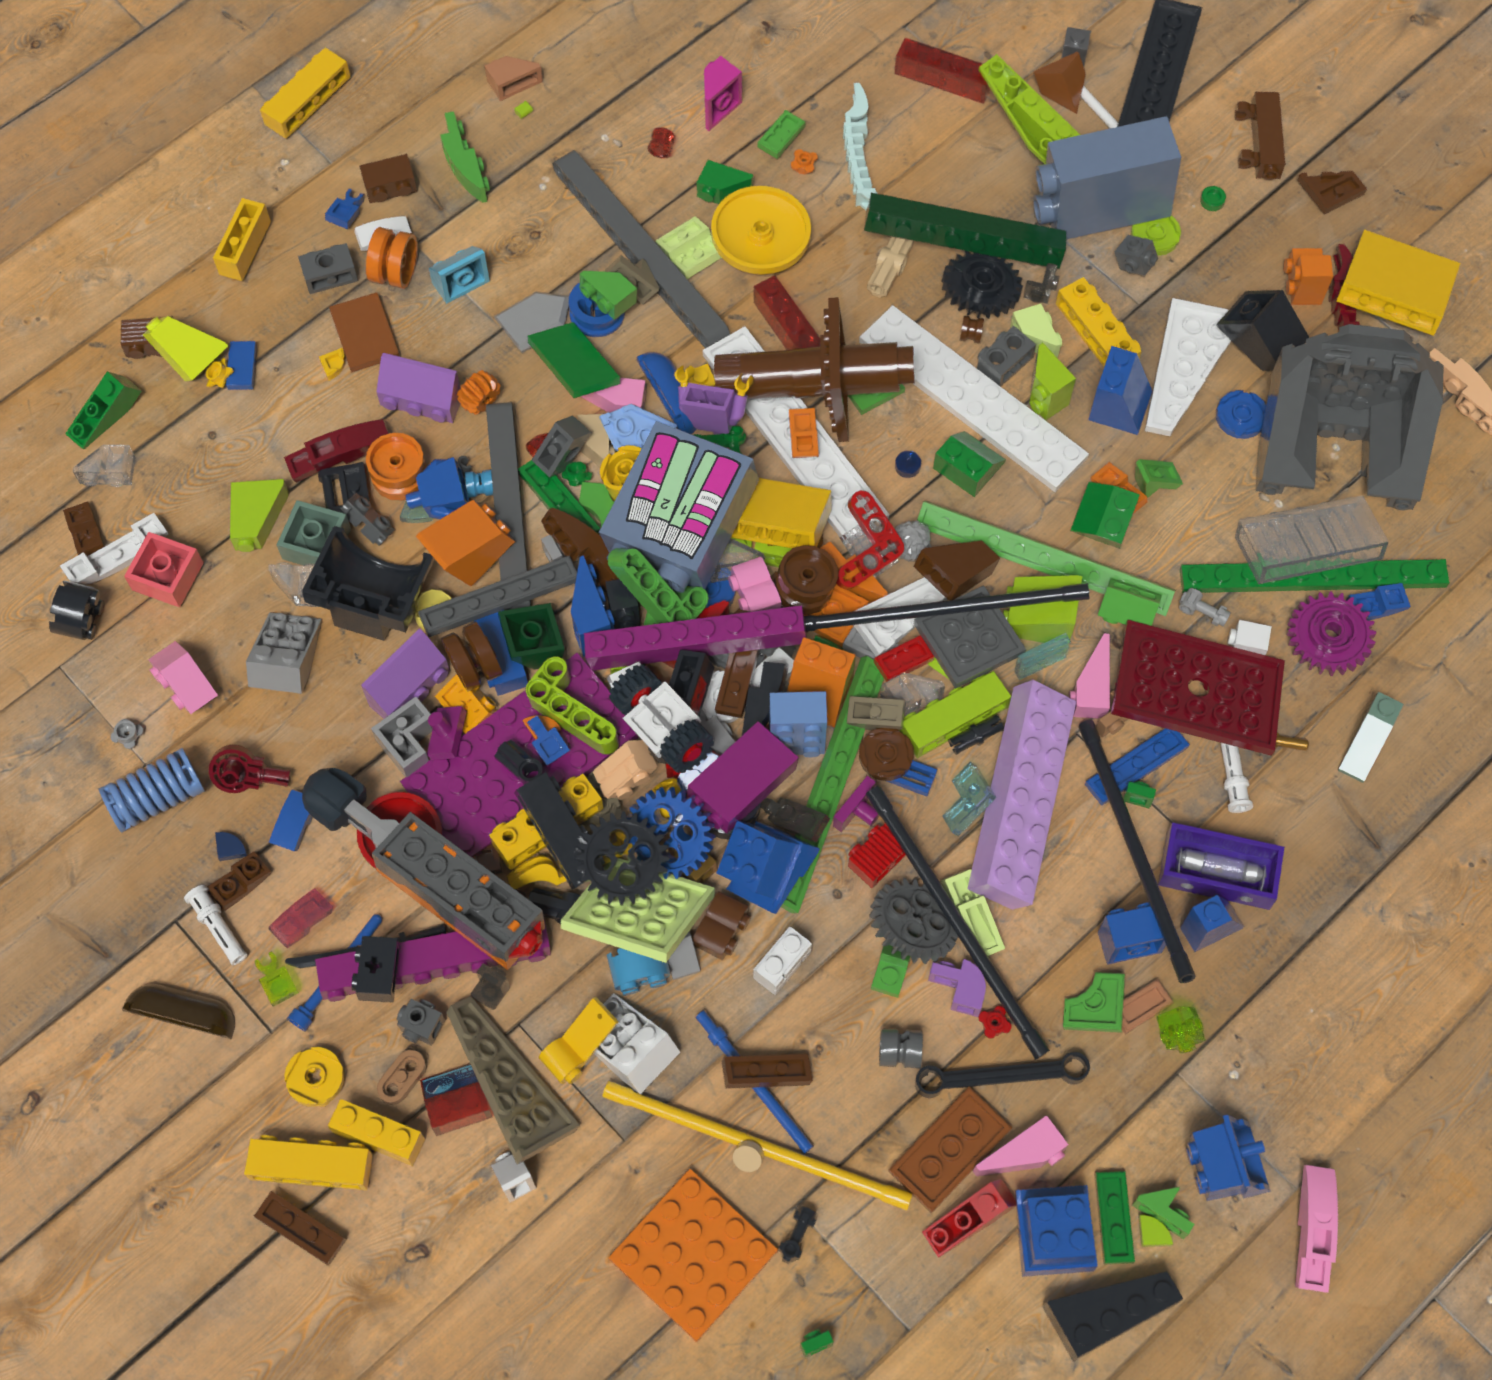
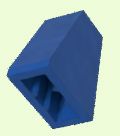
[1180,895,1244,952]

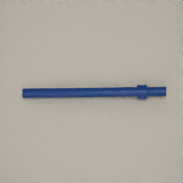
[695,1011,814,1154]

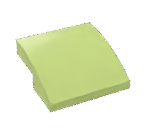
[655,216,722,279]

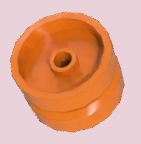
[366,227,417,289]
[366,433,427,501]

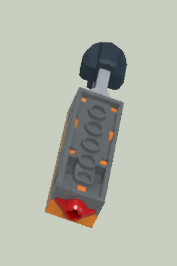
[302,768,545,970]

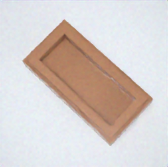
[1122,979,1174,1035]

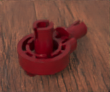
[209,744,291,793]

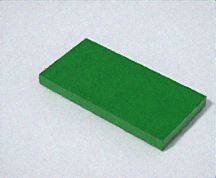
[527,322,620,398]

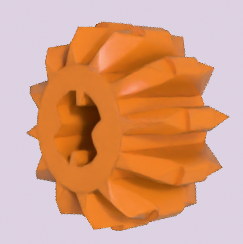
[457,370,501,415]

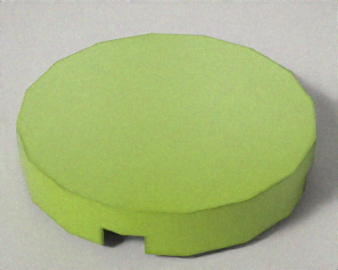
[1131,216,1181,256]

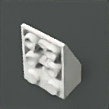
[594,993,680,1094]

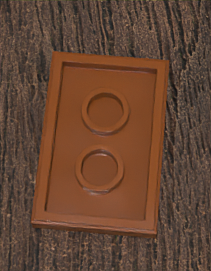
[329,292,400,372]

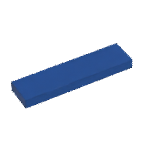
[1085,728,1190,806]

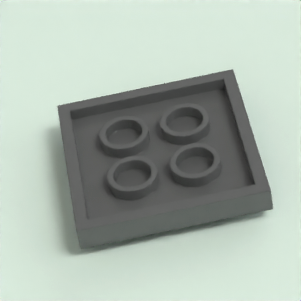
[913,585,1026,689]

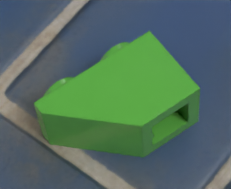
[579,271,637,320]

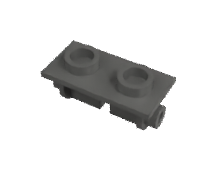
[341,493,395,546]

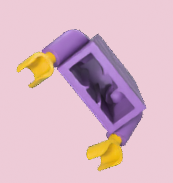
[674,365,754,434]

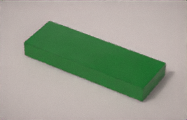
[1094,1171,1135,1265]

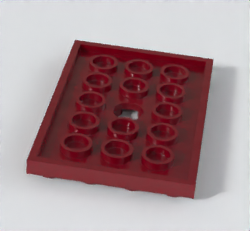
[1111,620,1285,756]

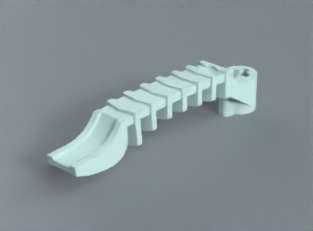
[843,83,878,210]

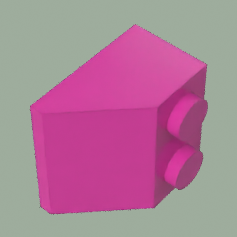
[704,56,742,131]

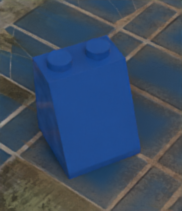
[1088,346,1152,435]

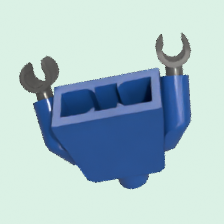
[405,456,472,520]

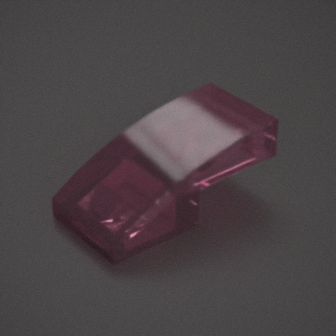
[268,888,333,948]

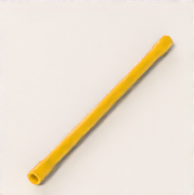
[602,1081,913,1211]

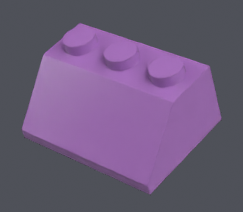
[376,353,461,423]
[361,628,449,719]

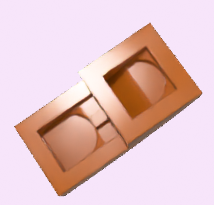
[789,408,819,458]
[1091,462,1147,514]

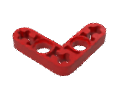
[836,490,904,590]

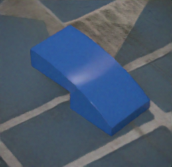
[1346,583,1411,621]
[269,789,312,851]

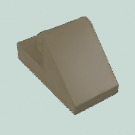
[605,255,659,304]
[847,696,905,731]

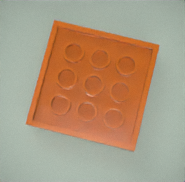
[608,1169,778,1343]

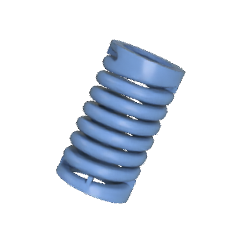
[98,747,205,833]

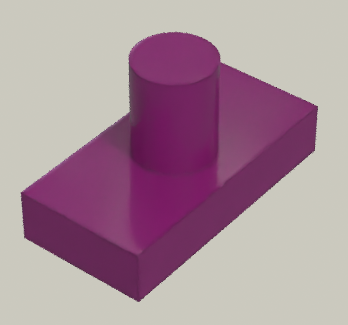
[427,706,467,760]
[833,776,879,833]

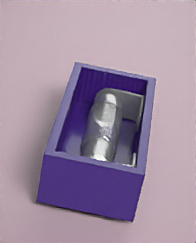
[1158,822,1285,910]

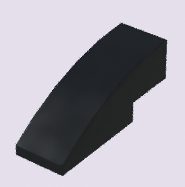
[742,661,788,735]

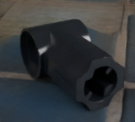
[494,739,545,785]
[528,887,581,924]

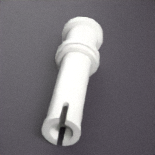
[1221,743,1253,813]
[184,885,248,965]

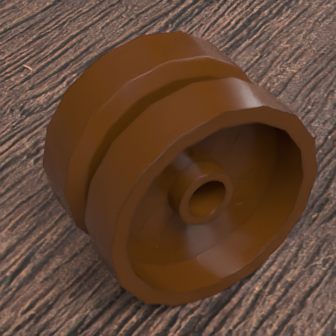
[774,545,838,615]
[441,621,502,692]

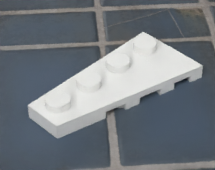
[854,577,948,657]

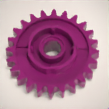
[1286,591,1376,676]

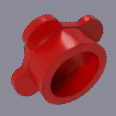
[978,1006,1012,1039]

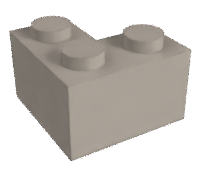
[371,697,433,777]

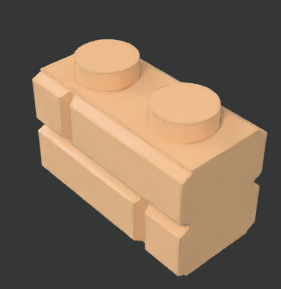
[593,740,658,800]

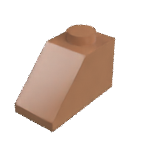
[485,56,543,101]

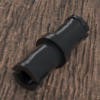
[948,715,1004,755]

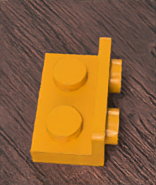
[435,674,497,734]

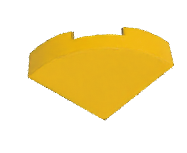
[319,348,345,381]

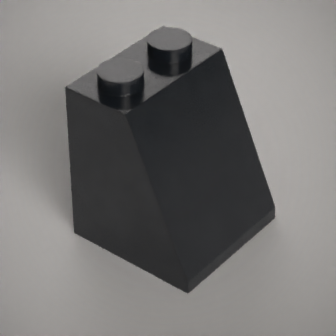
[1216,290,1310,371]

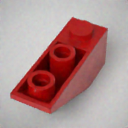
[922,1179,1016,1258]

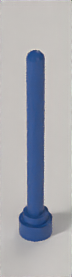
[287,914,382,1032]

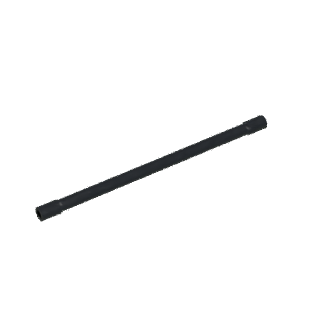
[804,583,1090,632]
[1078,720,1196,983]
[865,786,1050,1060]

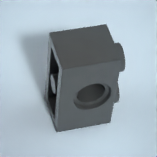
[298,243,358,294]
[532,415,591,477]

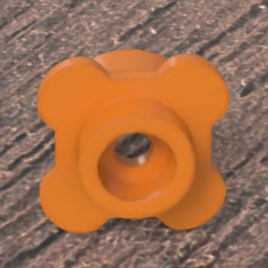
[791,149,818,174]

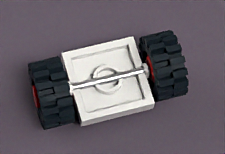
[609,665,714,773]

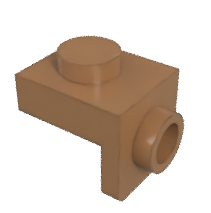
[1096,690,1128,738]

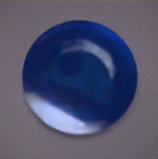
[895,451,921,478]

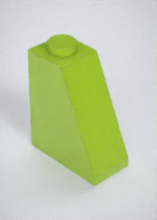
[230,479,289,552]

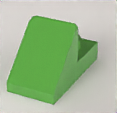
[1135,459,1183,498]
[871,945,911,998]
[1132,1187,1195,1239]

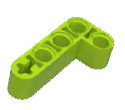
[526,657,619,754]

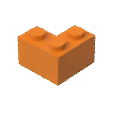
[1284,248,1333,305]

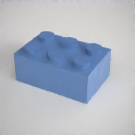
[769,692,827,758]

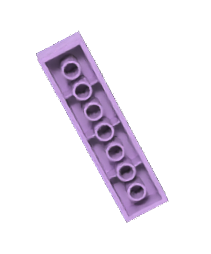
[967,680,1076,910]

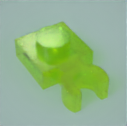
[255,952,299,1007]

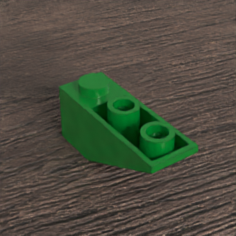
[65,371,142,449]

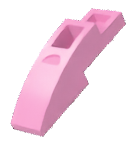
[1295,1165,1338,1293]

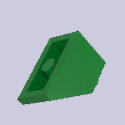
[696,160,753,204]

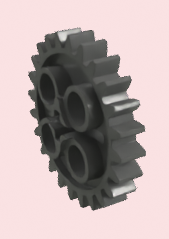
[869,878,958,964]

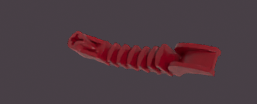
[1328,244,1360,331]

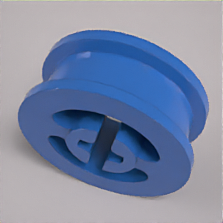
[568,282,625,337]

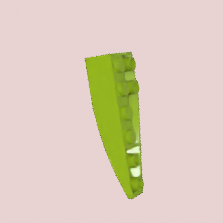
[979,54,1080,164]

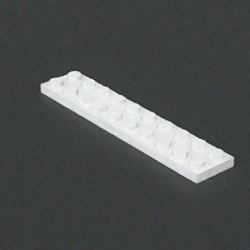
[859,305,1089,492]
[703,327,889,545]

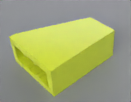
[143,316,228,381]

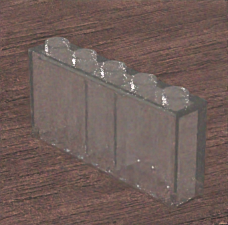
[1235,495,1389,584]

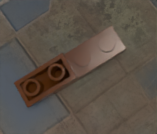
[541,507,619,593]

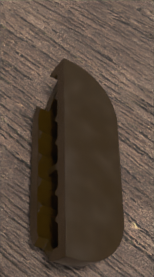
[122,984,235,1039]

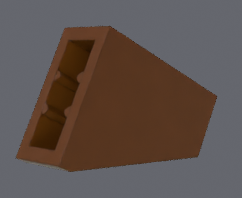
[913,540,1000,600]

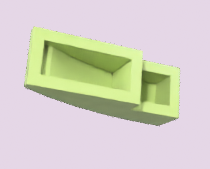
[940,869,1005,956]

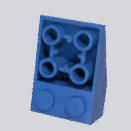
[571,556,615,657]

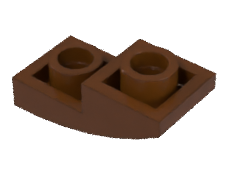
[207,851,271,911]

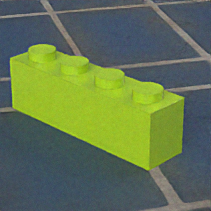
[900,671,1011,759]

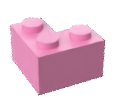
[148,641,218,714]

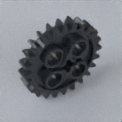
[576,811,669,906]

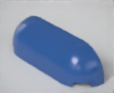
[636,352,697,434]

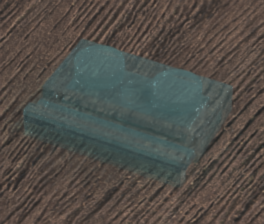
[1014,633,1071,680]

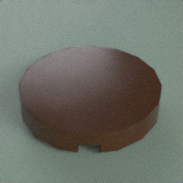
[859,728,914,781]

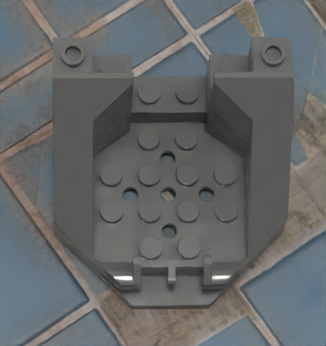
[1256,324,1444,510]

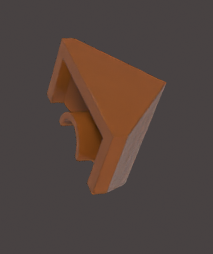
[1033,51,1086,114]

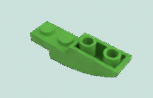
[440,111,490,203]

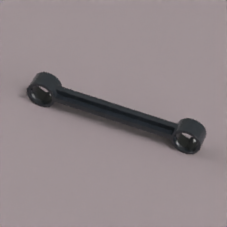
[915,1052,1090,1098]

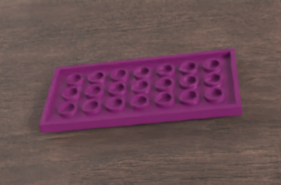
[400,653,639,857]

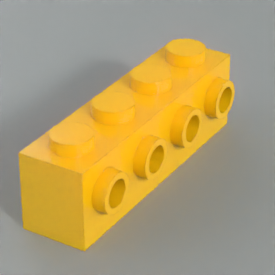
[260,47,351,139]
[1056,277,1142,367]
[489,774,604,870]
[244,1135,373,1191]

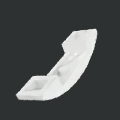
[60,513,168,585]

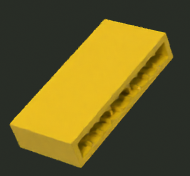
[731,478,832,548]

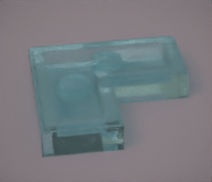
[942,762,996,836]

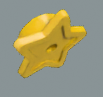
[206,358,234,388]

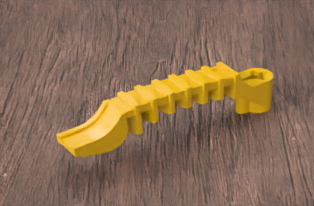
[507,778,681,889]

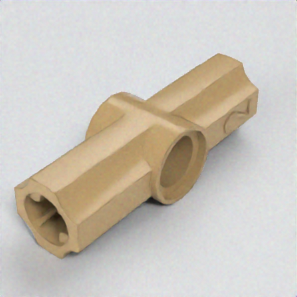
[867,236,915,298]

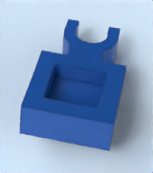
[325,189,364,229]

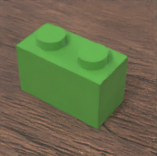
[1098,578,1162,626]

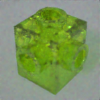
[1156,1006,1206,1054]

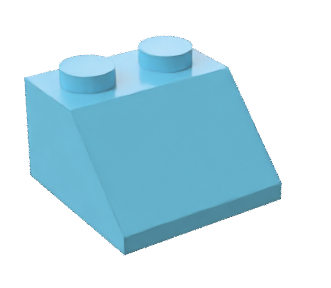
[428,246,490,304]

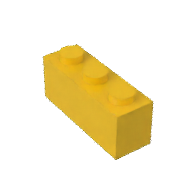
[213,198,271,281]
[328,1099,425,1167]

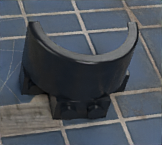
[302,526,433,641]

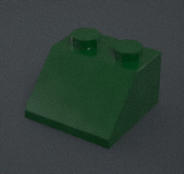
[498,603,565,670]

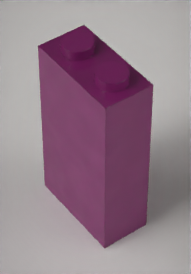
[686,722,799,834]

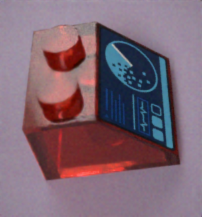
[420,1064,493,1136]

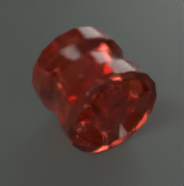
[648,127,676,158]

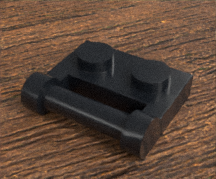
[318,462,371,513]

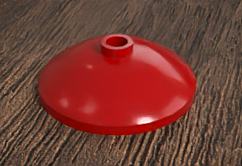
[357,792,442,870]

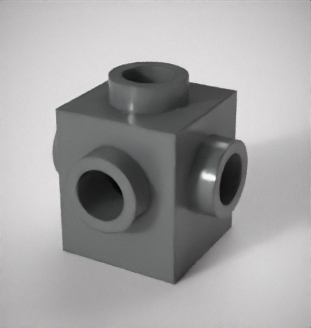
[1114,235,1158,276]
[397,999,445,1046]

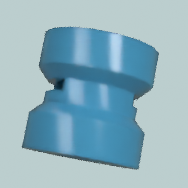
[465,470,493,498]

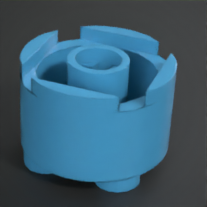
[606,948,671,996]

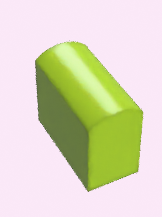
[514,101,533,119]

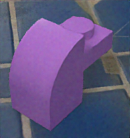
[928,959,986,1017]

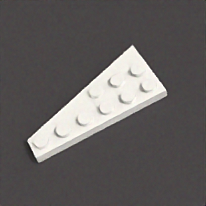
[1145,298,1231,436]

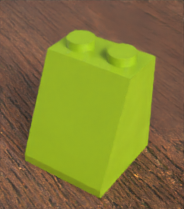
[1003,575,1082,647]

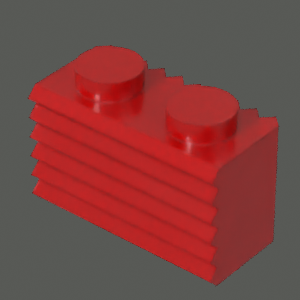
[848,823,906,888]

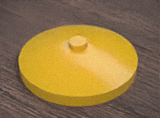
[711,186,811,274]

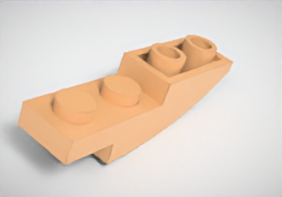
[1430,348,1492,435]

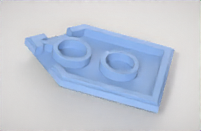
[599,404,677,451]

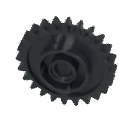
[941,251,1023,319]

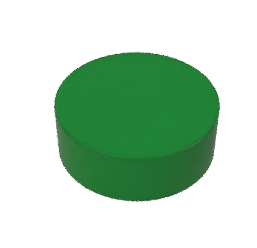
[1200,186,1226,211]

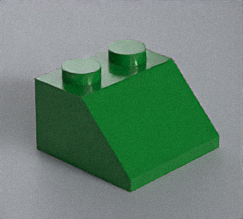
[933,431,1006,497]
[1070,482,1140,549]

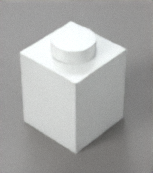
[1227,620,1272,655]

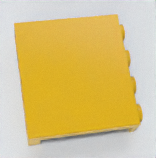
[1336,230,1461,336]

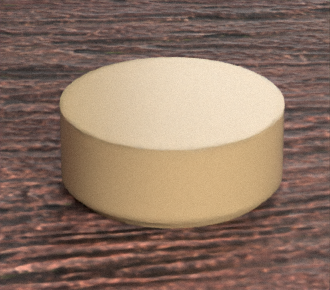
[733,1141,764,1172]

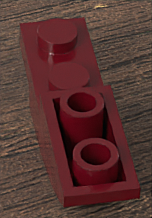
[284,419,389,483]

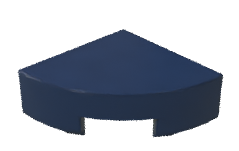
[215,832,247,861]

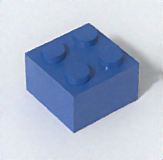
[1098,902,1166,965]

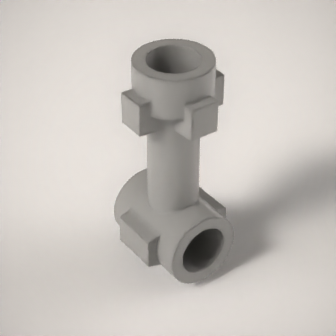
[1179,588,1231,627]

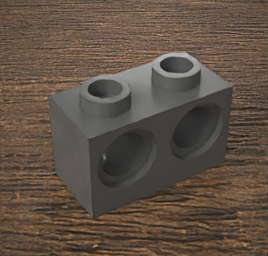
[977,326,1036,387]

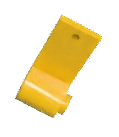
[538,997,619,1084]

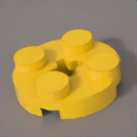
[284,1047,345,1107]

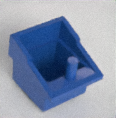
[716,820,820,914]
[1186,1115,1270,1201]
[1015,1185,1098,1277]

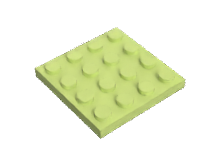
[561,858,715,963]

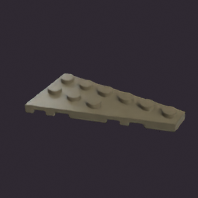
[446,996,580,1165]

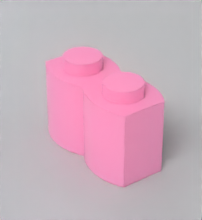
[728,557,781,612]

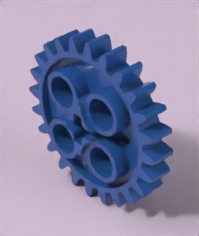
[624,787,715,879]

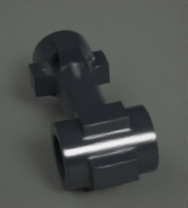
[778,1206,817,1264]

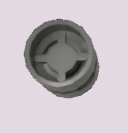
[879,1028,923,1069]

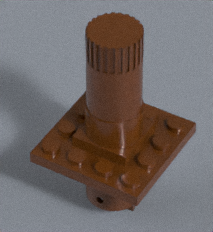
[714,297,915,442]

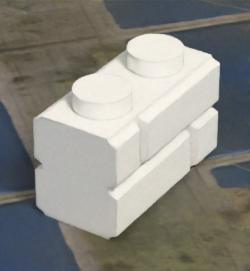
[753,926,812,995]

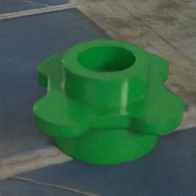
[562,462,592,486]

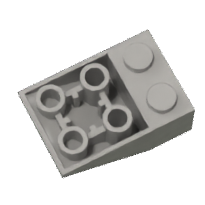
[246,612,322,694]

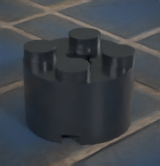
[49,581,104,640]

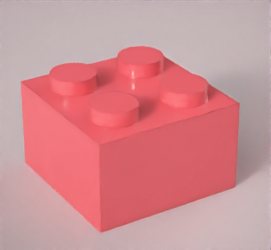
[124,532,204,608]

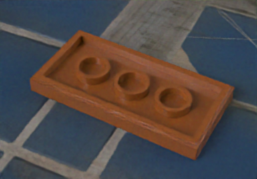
[888,1087,1012,1214]

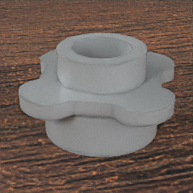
[110,719,144,749]

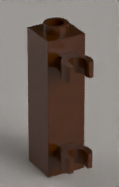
[1235,92,1286,180]

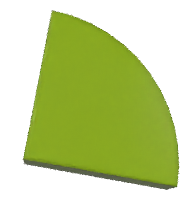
[1138,1215,1173,1247]

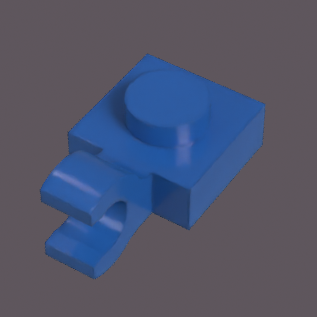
[527,716,570,766]

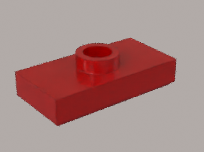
[873,635,934,683]

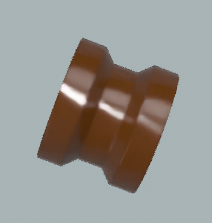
[960,315,984,344]

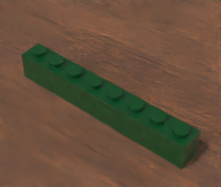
[864,192,1067,269]

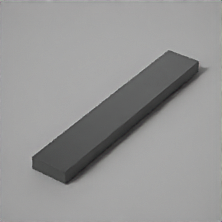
[418,556,577,638]

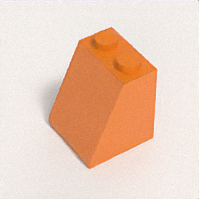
[416,499,515,587]
[787,637,856,728]

